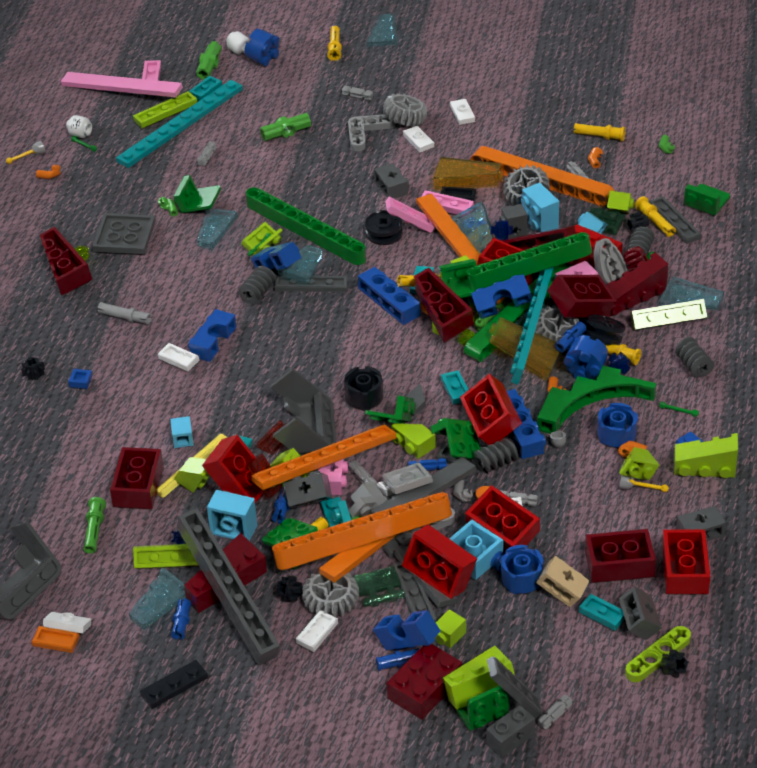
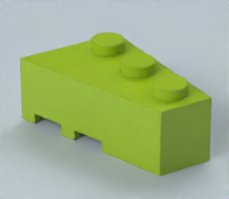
[674,433,738,478]
[443,646,515,710]

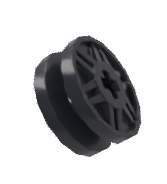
[365,210,403,245]
[584,314,626,345]

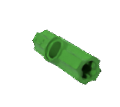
[196,41,222,80]
[260,113,311,141]

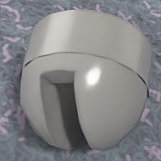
[550,431,566,448]

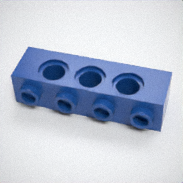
[358,267,421,325]
[507,389,546,459]

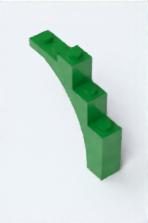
[537,365,657,434]

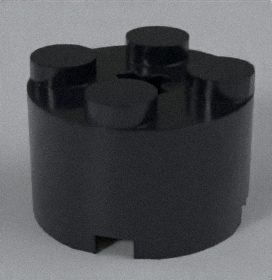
[344,366,384,411]

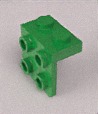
[173,175,221,213]
[684,184,730,216]
[439,259,476,299]
[365,396,416,424]
[431,418,480,460]
[262,518,318,570]
[457,685,509,731]

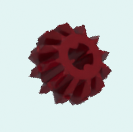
[623,246,648,272]

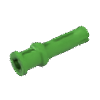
[83,497,106,553]

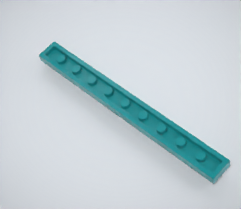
[116,80,243,168]
[510,267,554,385]

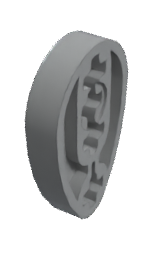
[594,238,628,285]

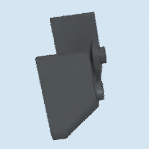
[270,368,336,454]
[0,522,61,620]

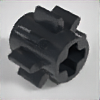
[627,211,649,232]
[21,357,45,380]
[277,576,303,602]
[660,649,689,678]

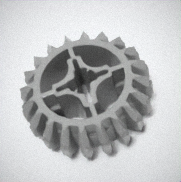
[383,93,427,127]
[503,165,550,206]
[534,305,579,351]
[302,570,359,617]

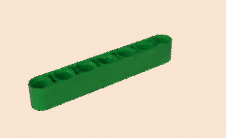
[467,232,592,291]

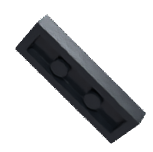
[140,660,208,709]

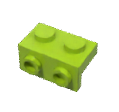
[241,222,283,255]

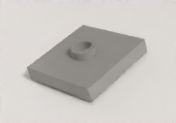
[382,463,433,495]

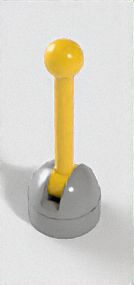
[6,141,46,164]
[619,475,669,492]

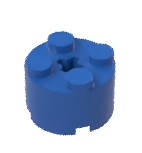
[245,29,280,66]
[564,335,608,379]
[597,403,638,447]
[501,545,543,594]

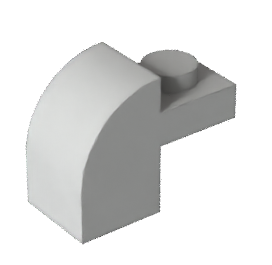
[348,482,385,517]

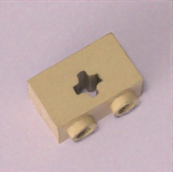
[536,556,589,607]

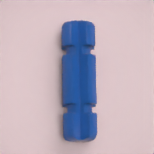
[408,458,447,471]

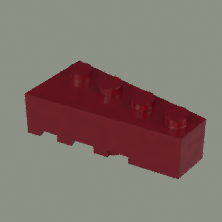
[502,225,582,264]
[40,227,93,296]
[606,252,669,317]
[414,268,474,343]
[184,533,267,613]

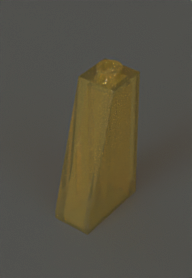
[433,157,504,191]
[489,317,559,381]

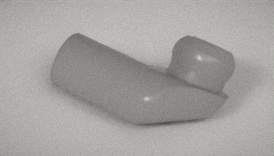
[453,480,473,502]

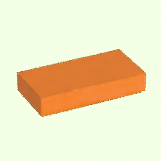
[31,626,80,653]

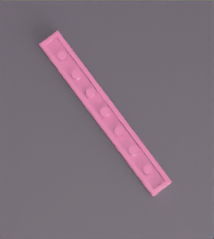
[61,72,183,97]

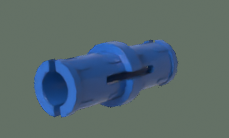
[555,322,587,353]
[272,487,290,524]
[171,598,191,639]
[376,648,419,671]

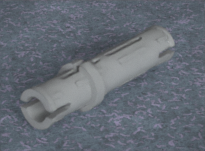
[97,302,152,325]

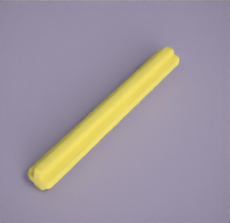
[156,434,227,498]

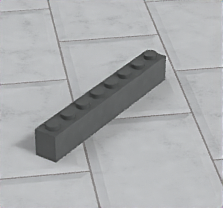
[177,508,280,666]

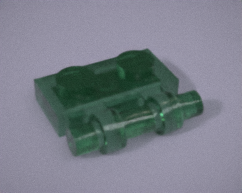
[590,207,626,235]
[354,566,405,607]

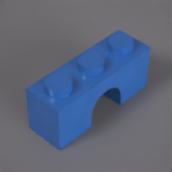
[250,242,302,270]
[471,274,532,319]
[188,309,237,362]
[373,610,441,650]

